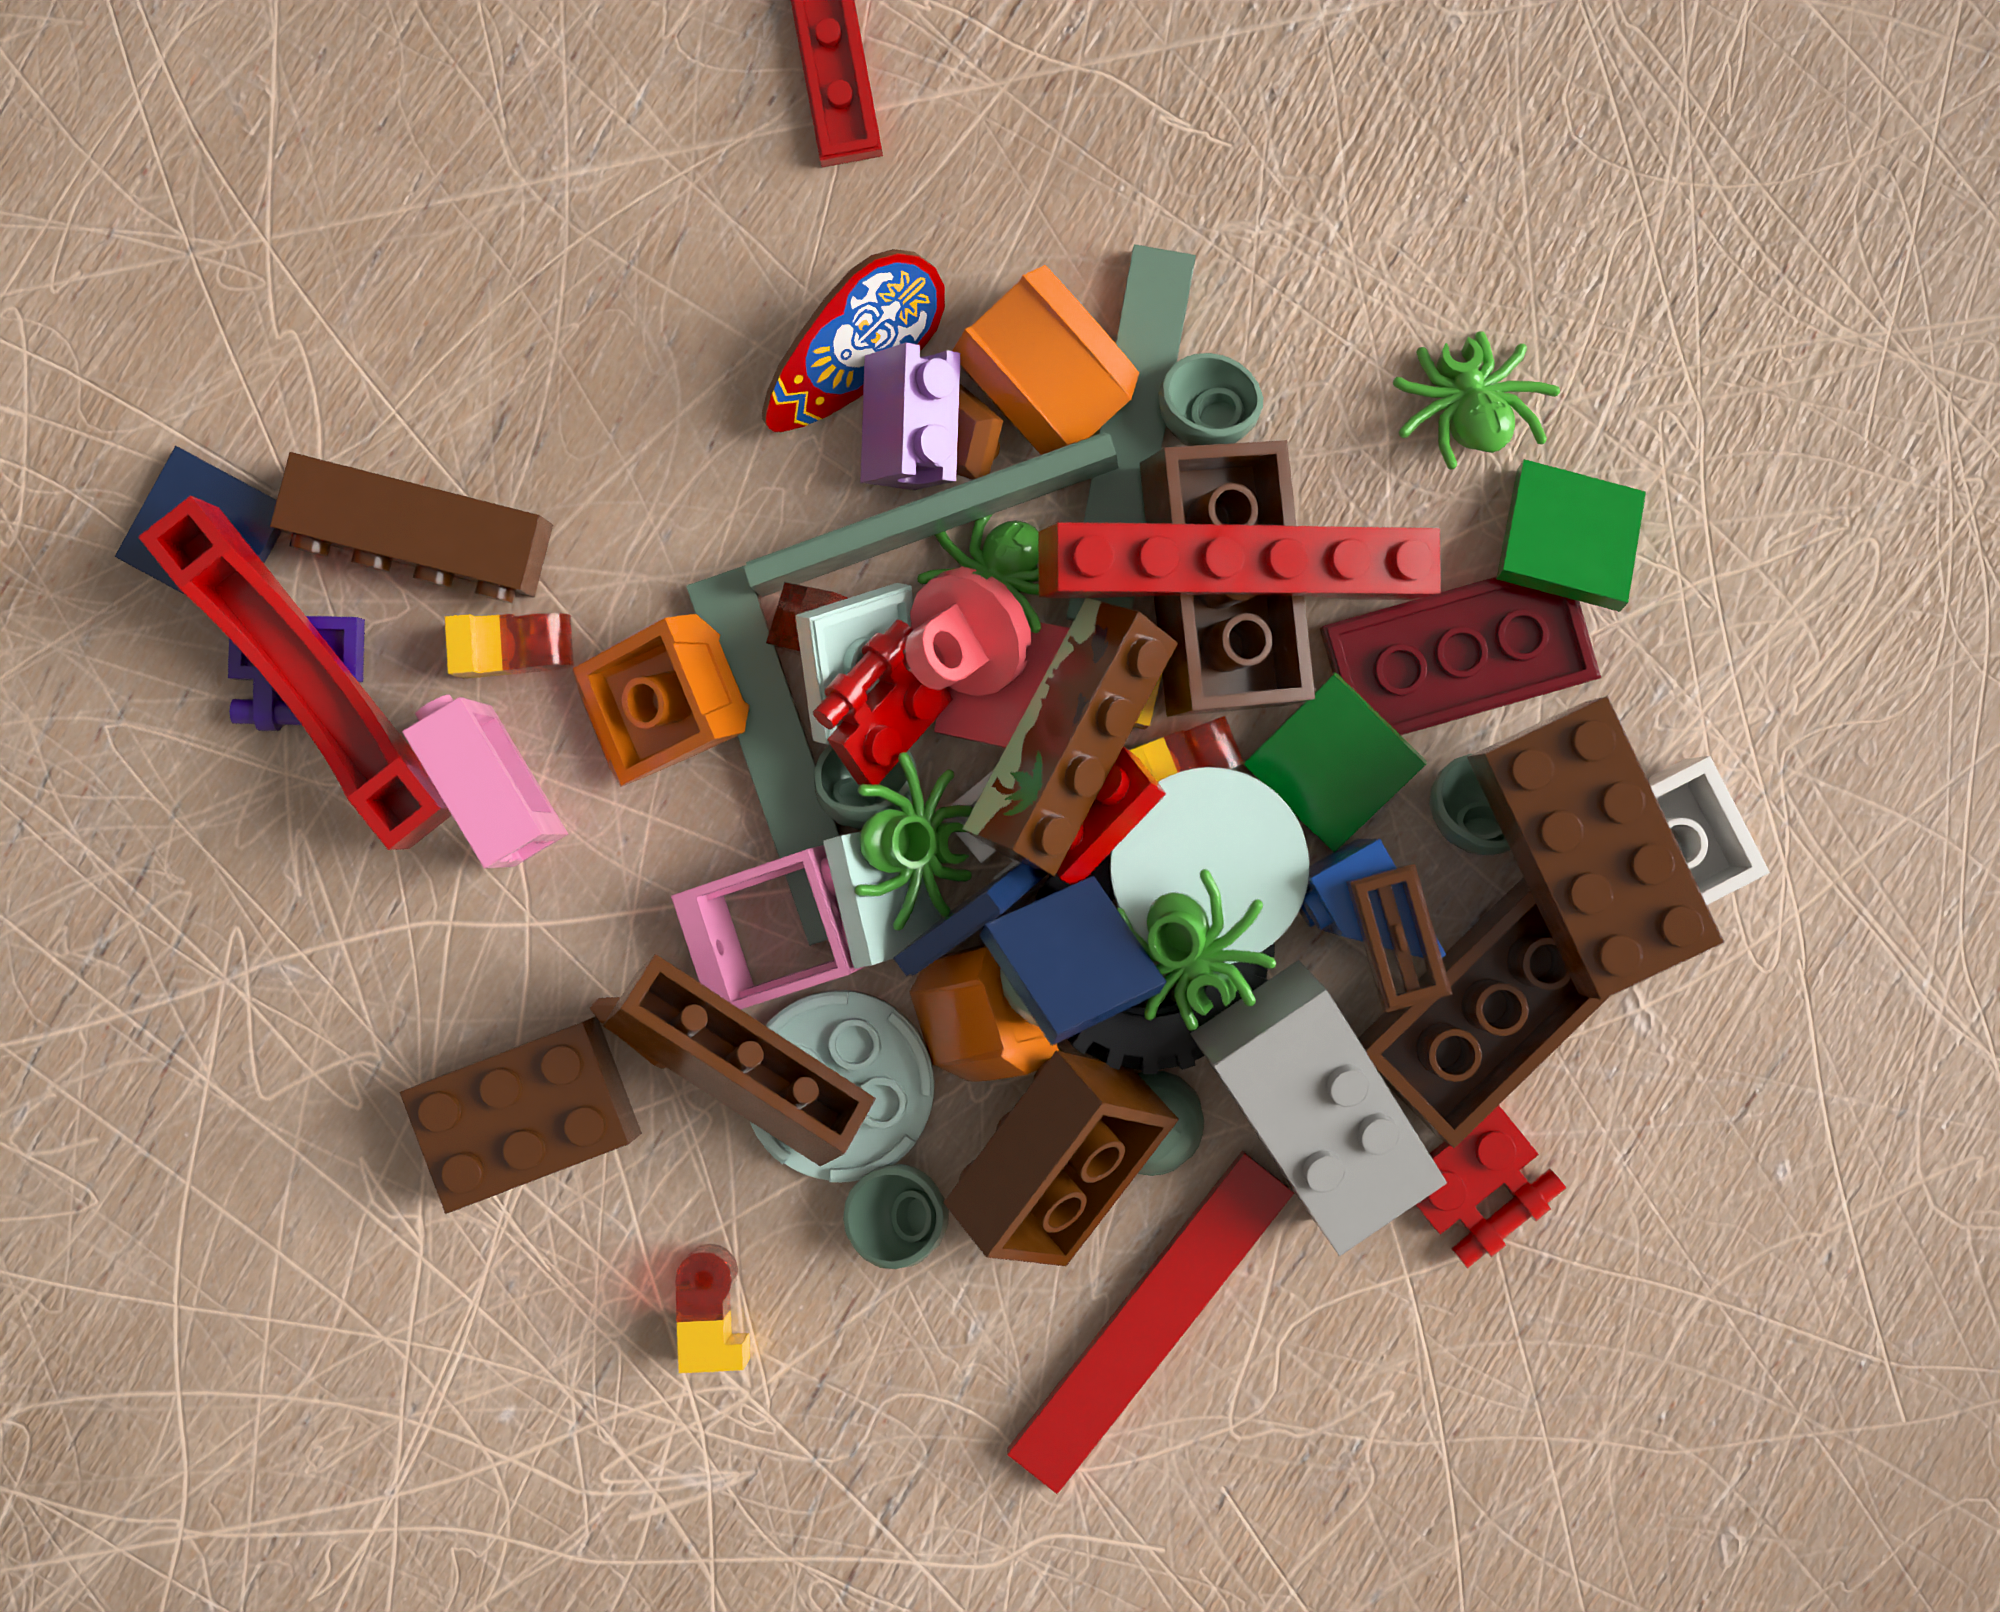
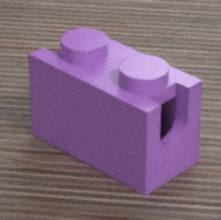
[860,342,960,490]

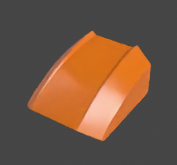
[952,265,1139,455]
[572,613,750,787]
[909,944,1059,1082]

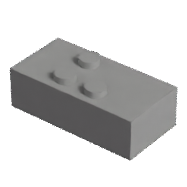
[1190,960,1447,1256]

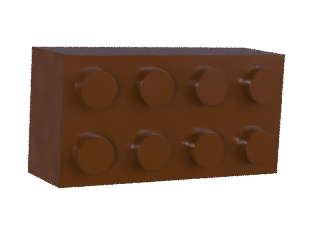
[1139,440,1315,717]
[1467,696,1725,1000]
[1357,877,1609,1148]

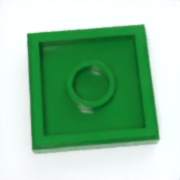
[1496,459,1646,612]
[1244,672,1427,853]

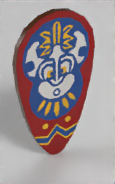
[762,249,945,432]

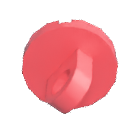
[905,567,1031,697]

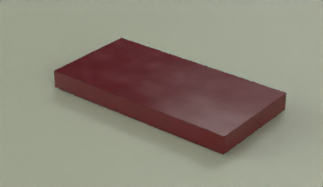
[1320,576,1601,735]

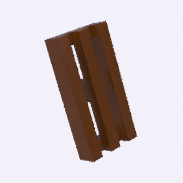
[1346,864,1452,1012]

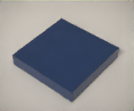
[114,445,282,595]
[893,862,1047,976]
[980,876,1167,1046]

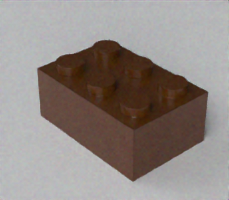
[399,1017,642,1215]
[943,1050,1179,1267]

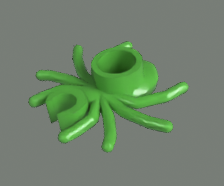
[1393,331,1560,469]
[917,514,1041,633]
[855,752,973,931]
[1117,869,1276,1031]

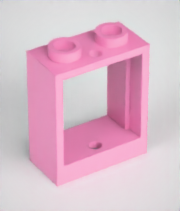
[402,695,568,868]
[671,845,867,1009]

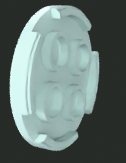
[1110,767,1309,964]
[750,990,935,1183]

